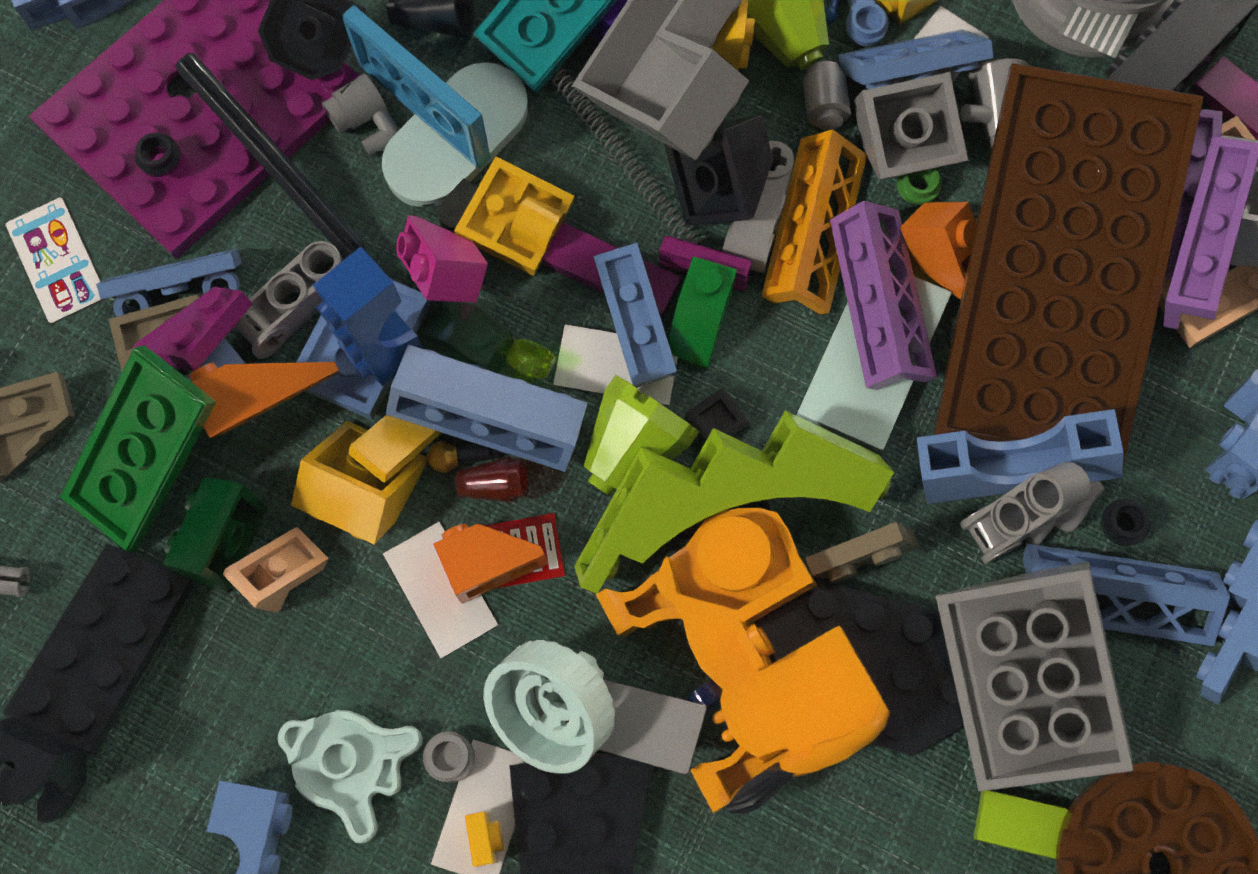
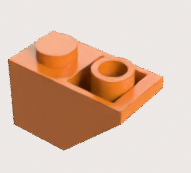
[900,202,977,300]

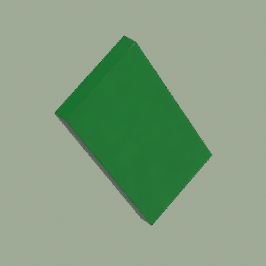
[60,345,216,553]

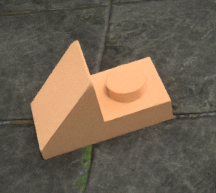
[223,527,329,613]

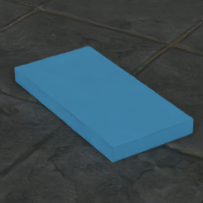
[343,5,491,169]

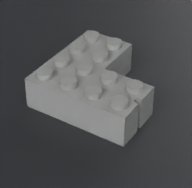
[572,0,749,160]

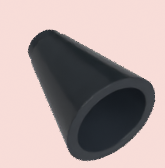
[387,0,474,38]

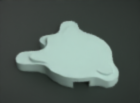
[278,710,423,843]

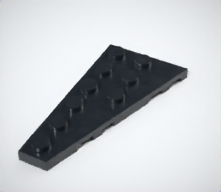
[509,753,652,874]

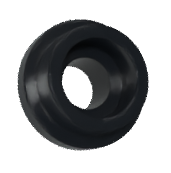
[135,133,181,177]
[1101,499,1150,546]

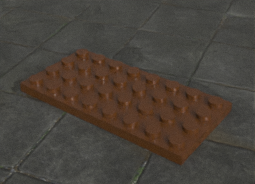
[933,63,1204,468]

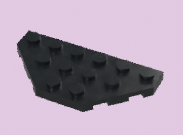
[751,579,964,757]

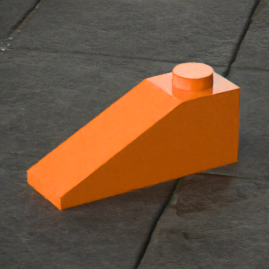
[188,362,340,439]

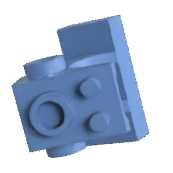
[1205,369,1258,499]

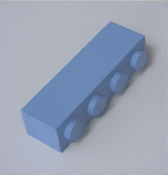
[386,344,588,472]

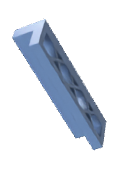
[1022,543,1230,646]

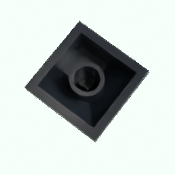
[664,115,773,225]

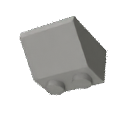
[853,72,968,180]

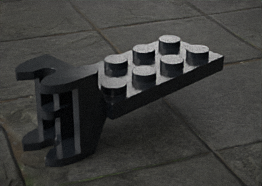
[0,543,194,823]

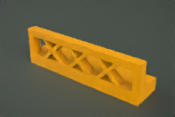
[761,129,867,315]

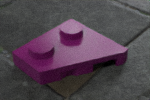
[132,287,253,371]

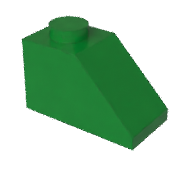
[668,256,737,370]

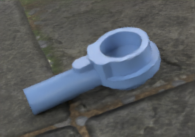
[845,0,889,46]

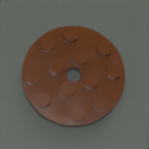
[1056,762,1258,874]

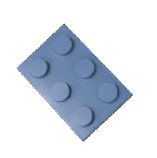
[838,29,993,89]
[296,280,432,420]

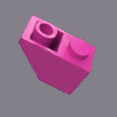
[396,215,488,303]

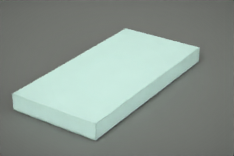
[797,266,952,454]

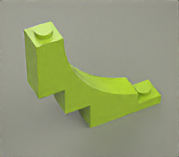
[574,410,894,594]

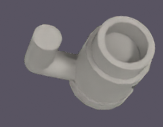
[322,73,399,156]

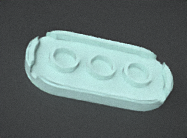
[382,63,528,207]

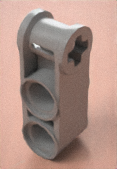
[722,141,794,273]
[230,241,343,359]
[960,462,1090,565]

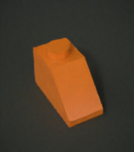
[433,524,548,604]

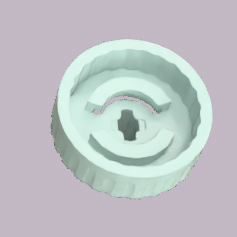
[484,640,615,774]

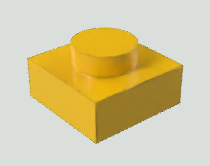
[464,811,504,867]

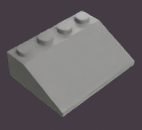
[936,561,1133,791]

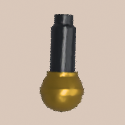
[427,441,499,473]

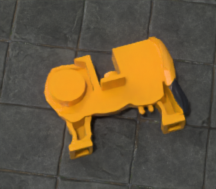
[596,508,890,814]

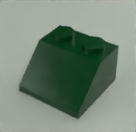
[163,477,268,593]

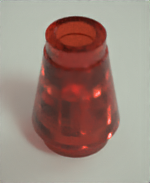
[456,456,528,502]

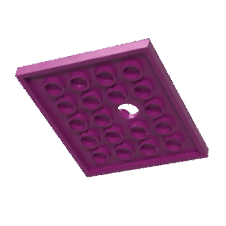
[28,0,360,259]

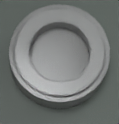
[423,732,475,783]

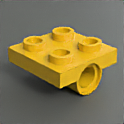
[454,156,575,276]

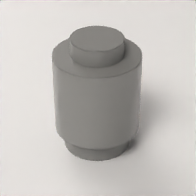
[803,61,851,130]

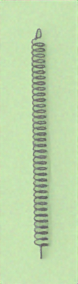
[550,66,701,244]

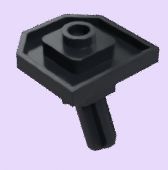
[258,0,366,80]

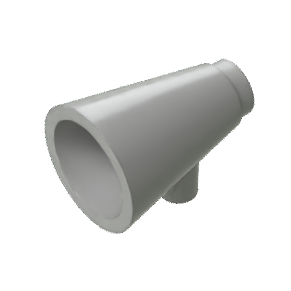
[960,58,1028,149]

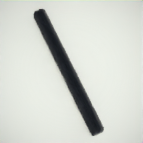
[176,53,365,259]

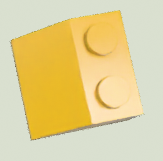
[291,421,427,545]

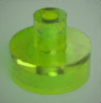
[506,339,556,384]

